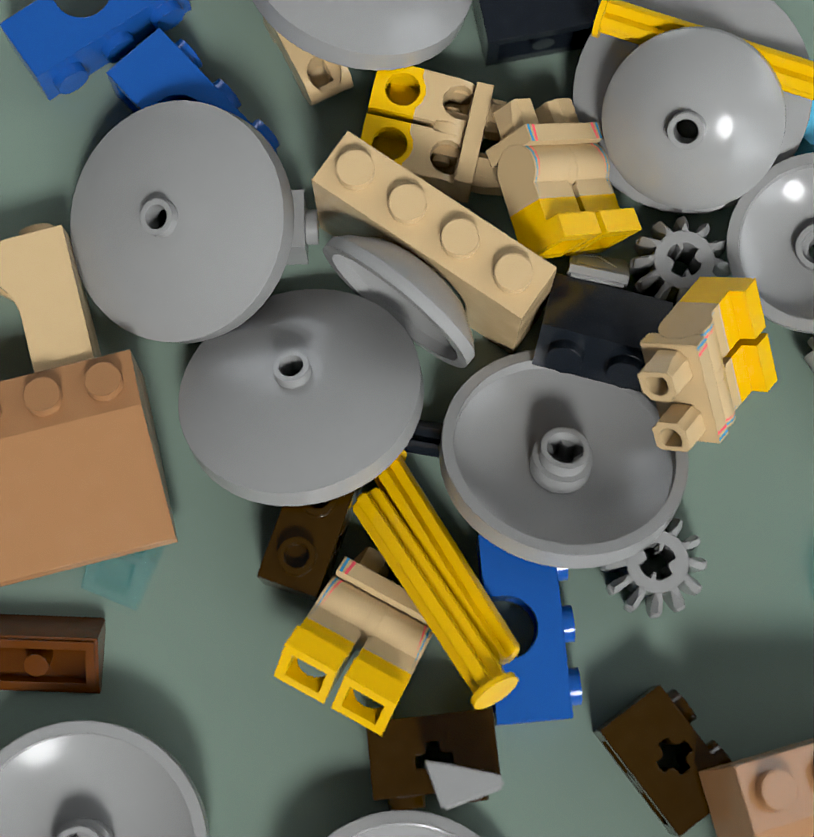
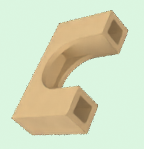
[312,131,557,355]
[0,223,101,373]

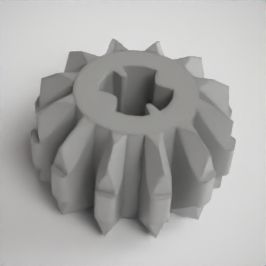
[628,216,731,309]
[600,517,707,618]

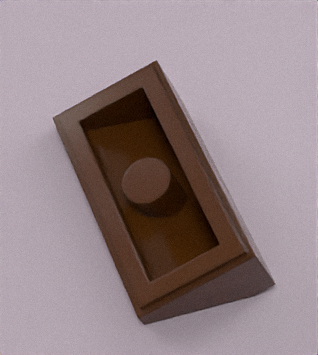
[0,614,106,694]

